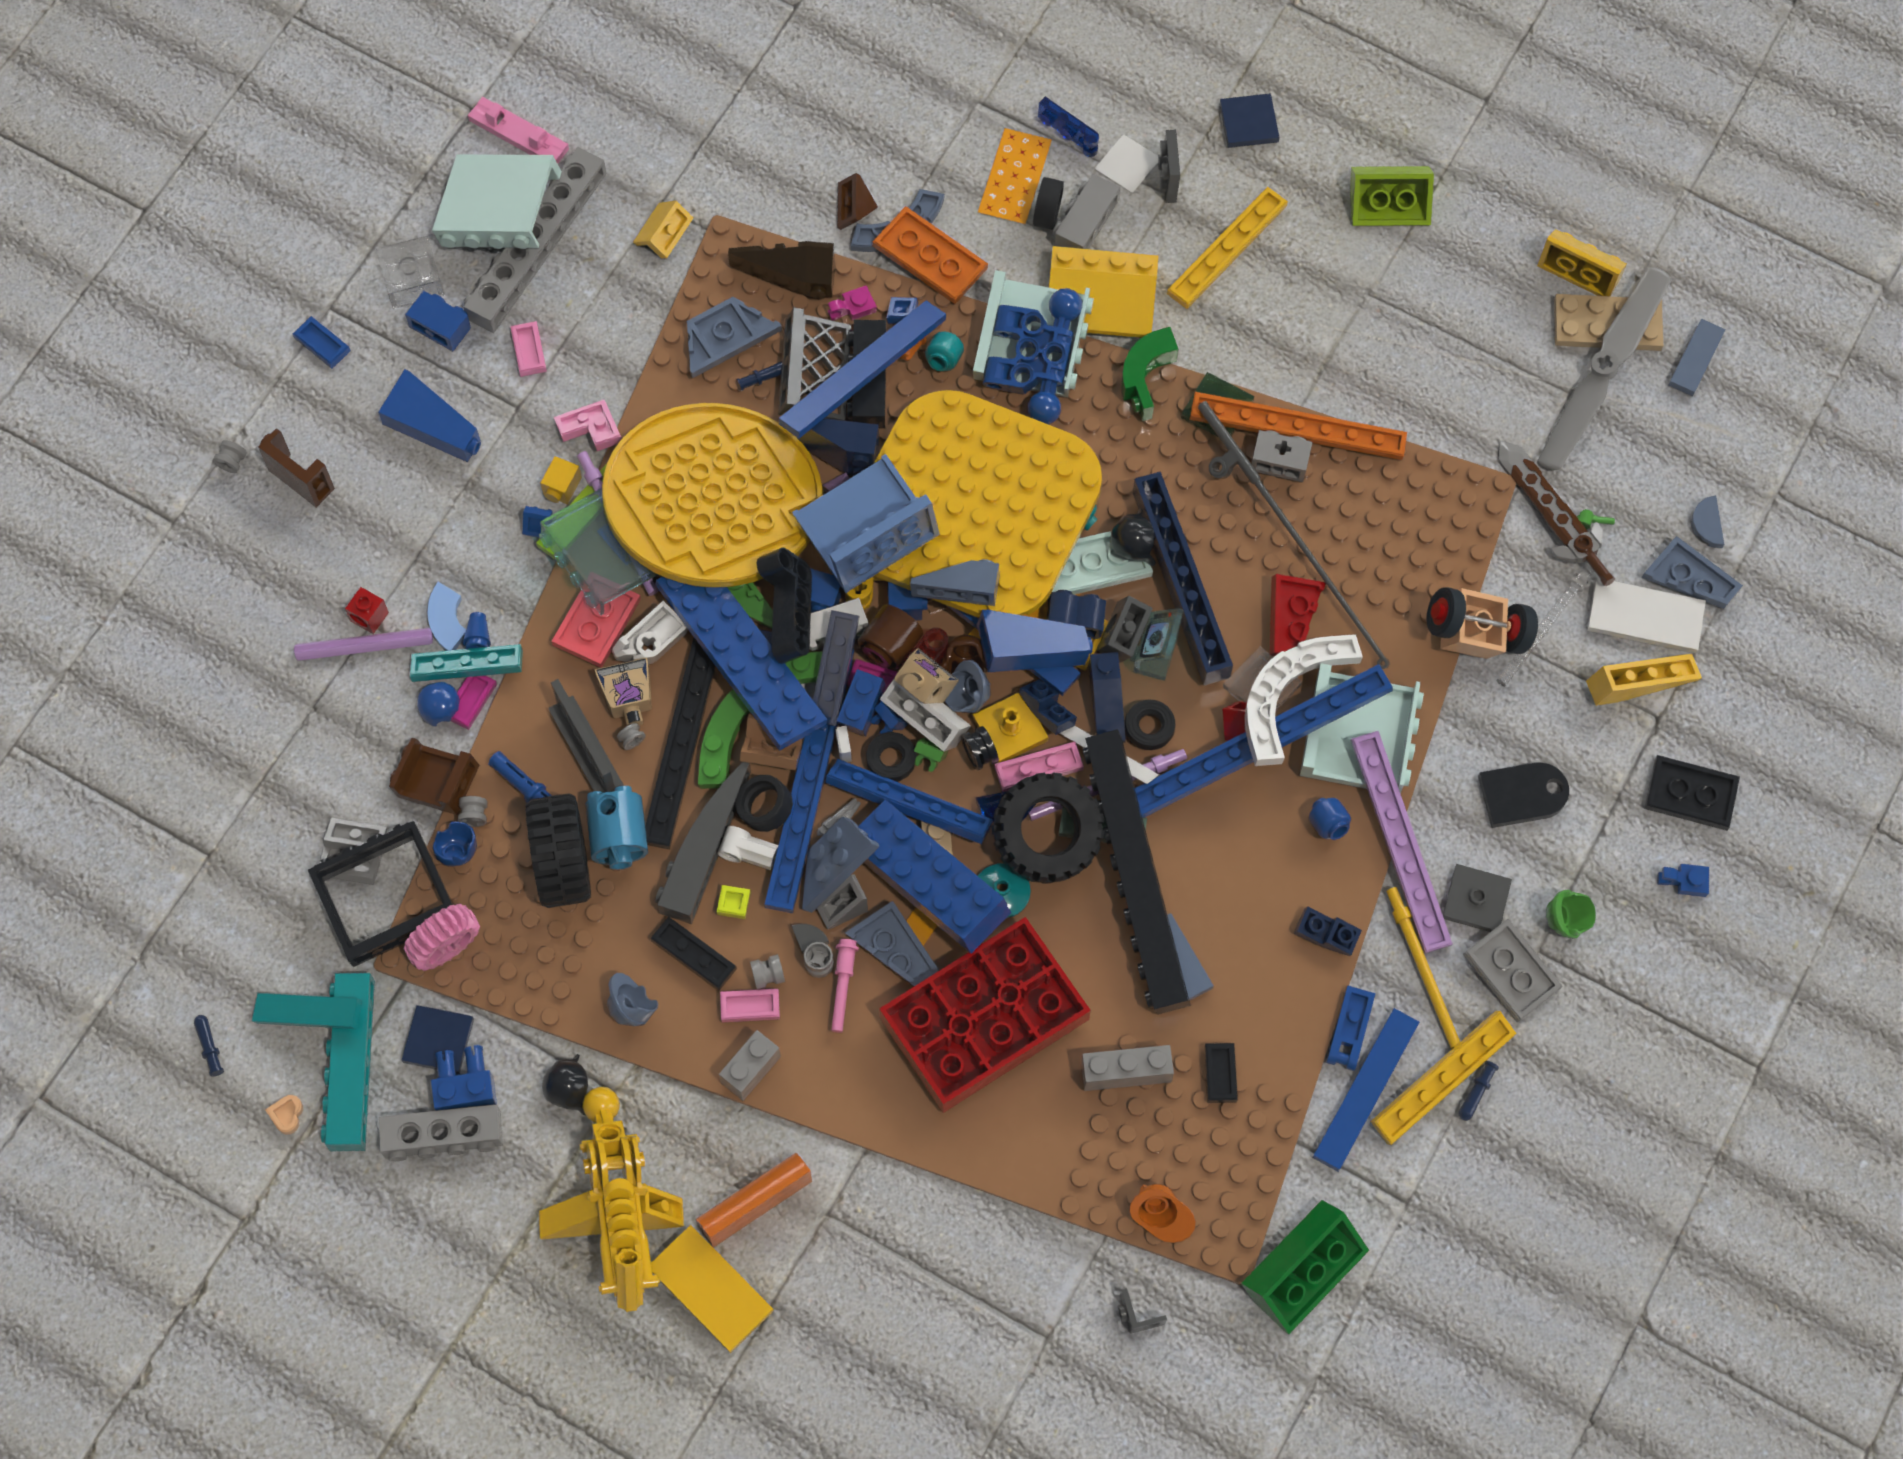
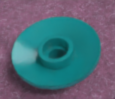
[978,863,1031,918]

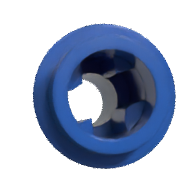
[463,612,491,649]

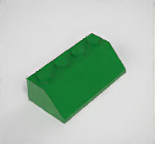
[1241,1200,1369,1334]

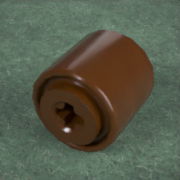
[858,604,923,670]

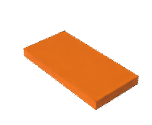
[873,206,988,304]

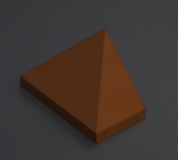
[837,173,878,230]

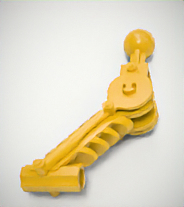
[579,1086,660,1312]

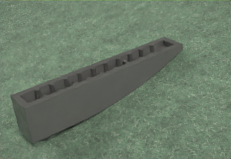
[655,762,751,924]

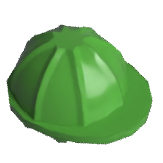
[1545,890,1596,939]

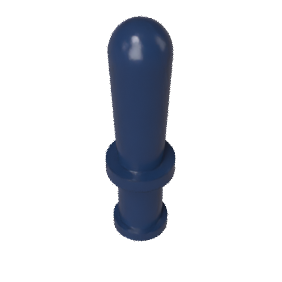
[736,361,782,391]
[194,1015,224,1077]
[1459,1061,1499,1121]

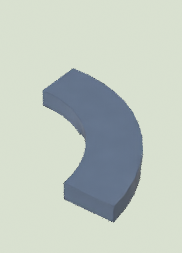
[851,189,945,252]

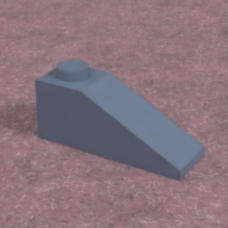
[910,559,1000,606]

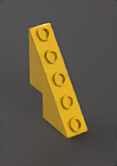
[539,1185,684,1240]

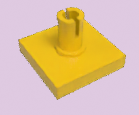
[973,693,1049,763]

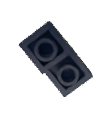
[1019,679,1077,735]
[1294,906,1362,956]

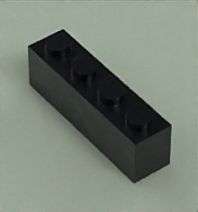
[847,320,886,429]

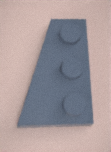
[1642,536,1743,609]
[845,901,939,986]

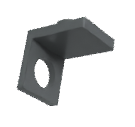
[1118,1288,1167,1334]

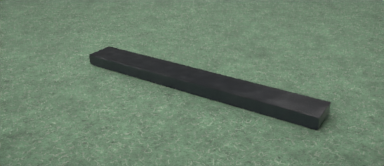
[645,638,716,850]

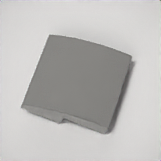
[319,817,387,885]

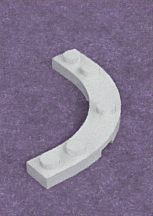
[1245,635,1363,766]

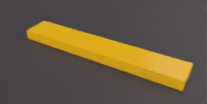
[1167,187,1288,309]
[1370,1011,1517,1145]

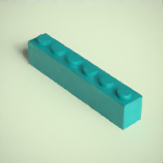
[321,973,375,1152]

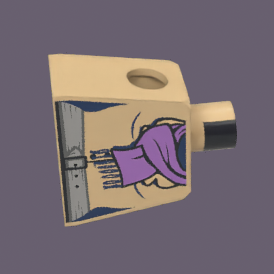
[894,648,959,704]
[595,658,652,726]

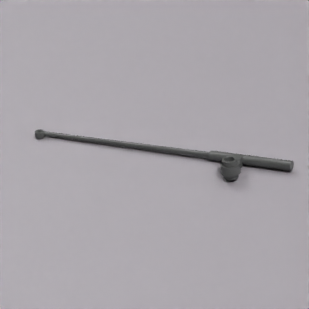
[1197,401,1390,669]

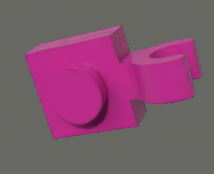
[828,285,877,321]

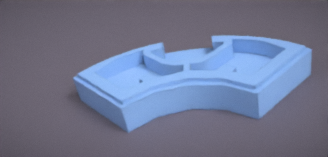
[427,582,466,651]

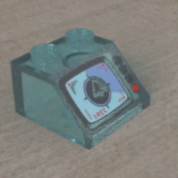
[1130,608,1184,681]

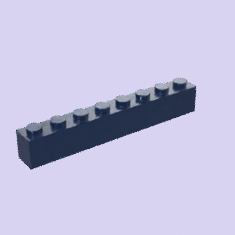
[1132,471,1233,686]

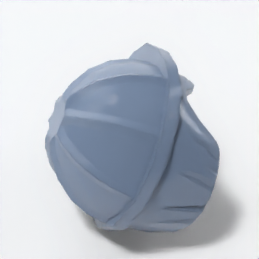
[945,660,991,713]
[607,973,658,1026]

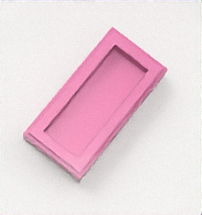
[510,321,547,377]
[720,989,780,1023]

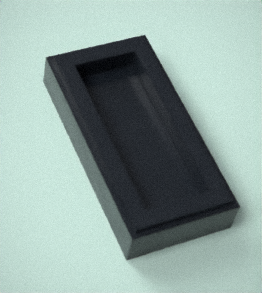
[1204,1043,1238,1103]

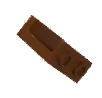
[258,428,335,508]
[389,738,480,815]

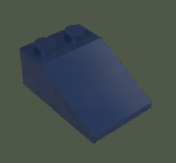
[798,419,879,476]

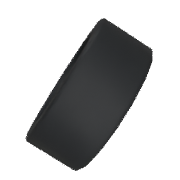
[1033,177,1064,230]
[735,775,793,832]

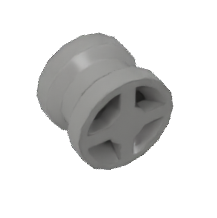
[212,440,247,473]
[458,796,488,827]

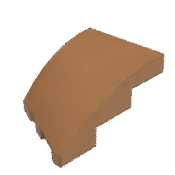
[740,712,805,770]

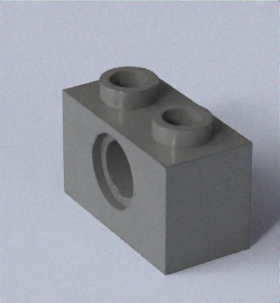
[1097,596,1153,663]

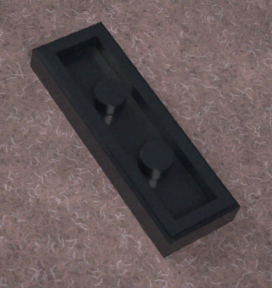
[651,916,737,991]

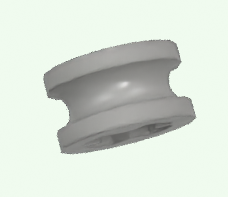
[617,723,646,750]

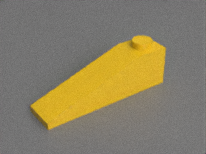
[1586,654,1702,706]

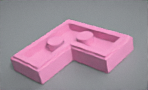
[554,400,622,451]

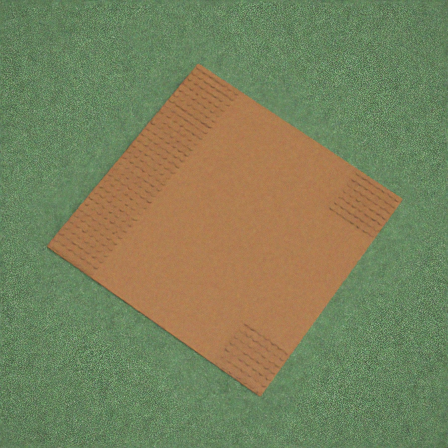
[374,215,1516,1286]

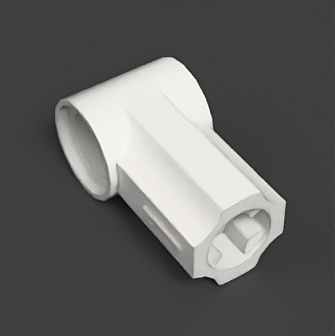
[717,826,779,870]

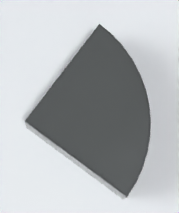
[792,924,829,954]

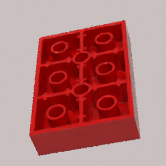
[879,917,1091,1113]

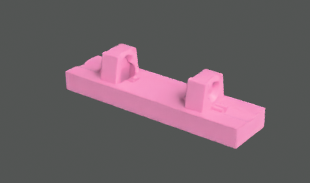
[468,96,569,164]

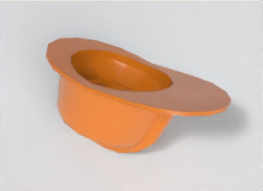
[1129,1184,1196,1243]

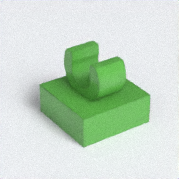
[914,738,949,772]

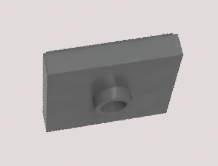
[1443,864,1512,932]

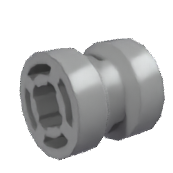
[804,942,834,978]
[750,954,785,989]

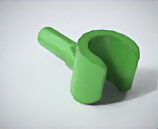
[1577,509,1615,530]

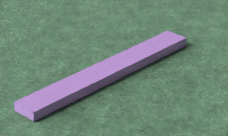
[1351,731,1453,954]

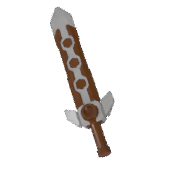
[1499,441,1616,586]

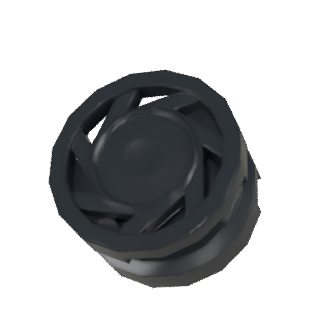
[961,726,999,771]

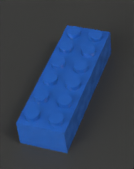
[858,800,1011,954]

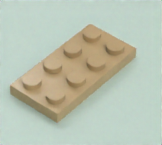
[1554,294,1664,351]

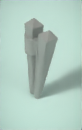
[817,798,861,836]

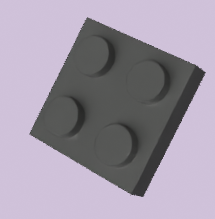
[1158,129,1180,203]

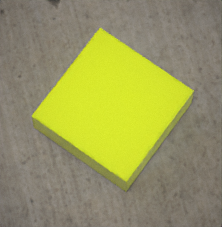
[717,885,751,919]

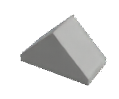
[817,874,868,929]

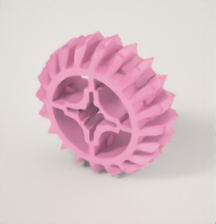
[403,904,480,971]

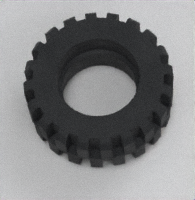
[992,772,1105,884]
[525,793,591,908]

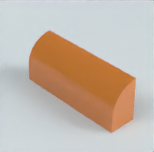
[696,1153,812,1248]

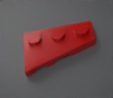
[1270,574,1326,656]

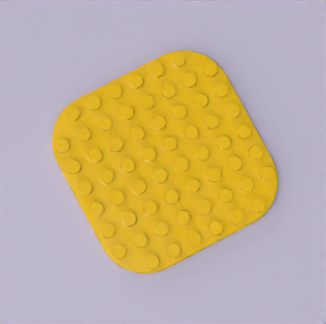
[874,390,1102,618]

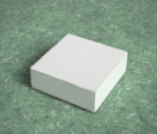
[836,726,852,762]

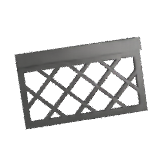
[778,307,851,421]
[548,679,624,793]

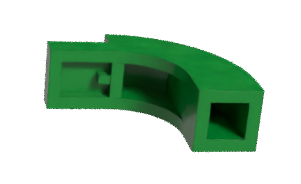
[1121,327,1179,421]

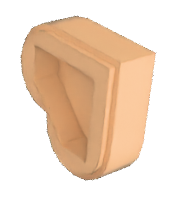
[265,1095,303,1135]

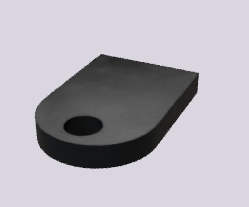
[1478,762,1569,828]

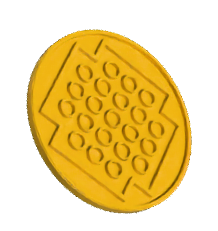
[602,403,823,587]

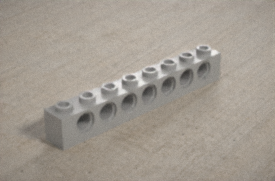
[463,147,607,333]

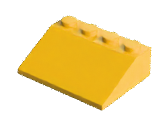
[1049,246,1159,338]

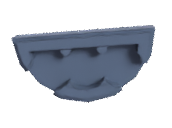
[1691,495,1725,548]

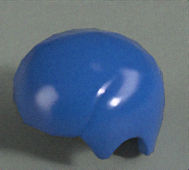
[417,682,460,726]
[432,821,477,867]

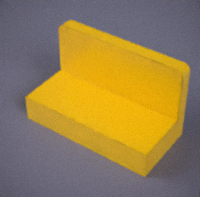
[633,200,693,259]

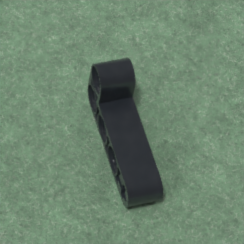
[757,547,812,664]

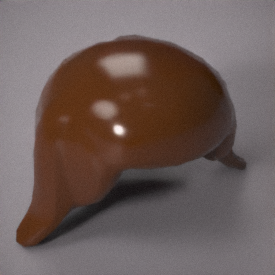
[941,635,995,674]

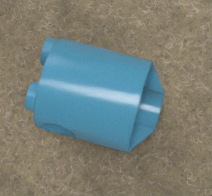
[585,786,648,870]

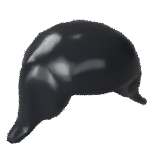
[1110,509,1156,566]
[542,1054,588,1116]

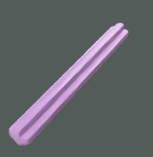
[294,628,433,660]

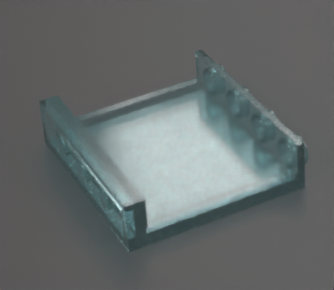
[539,488,659,615]

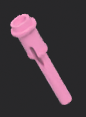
[831,939,859,1033]

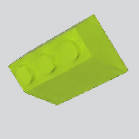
[1350,166,1434,226]

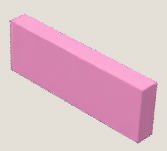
[994,742,1084,793]

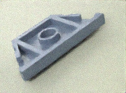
[687,297,782,378]
[802,816,879,913]

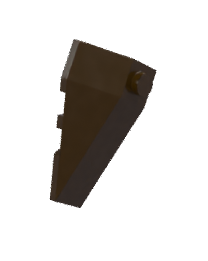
[728,241,835,299]

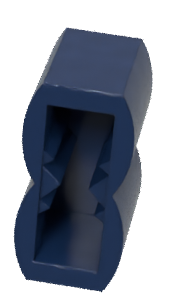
[1046,590,1106,639]

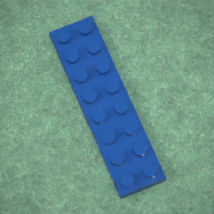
[656,577,827,751]

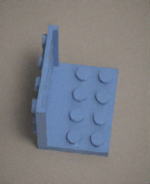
[792,454,940,593]

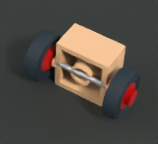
[1426,587,1538,659]

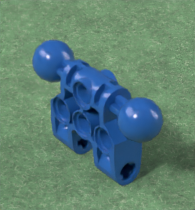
[983,288,1082,425]

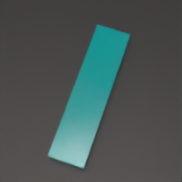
[410,644,523,682]
[252,993,362,1029]

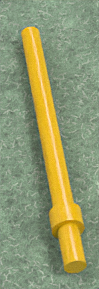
[1386,887,1460,1049]

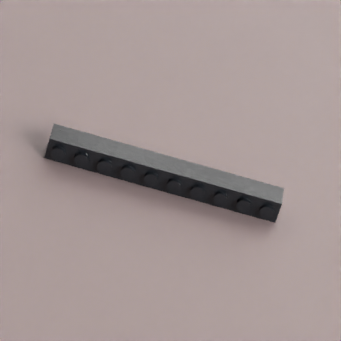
[1083,729,1191,1015]

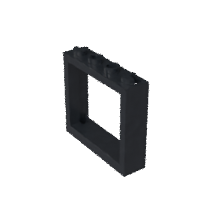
[308,821,453,967]

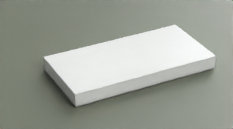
[1587,578,1706,654]

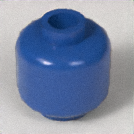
[1309,798,1351,840]

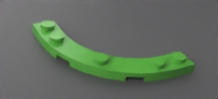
[698,652,823,789]

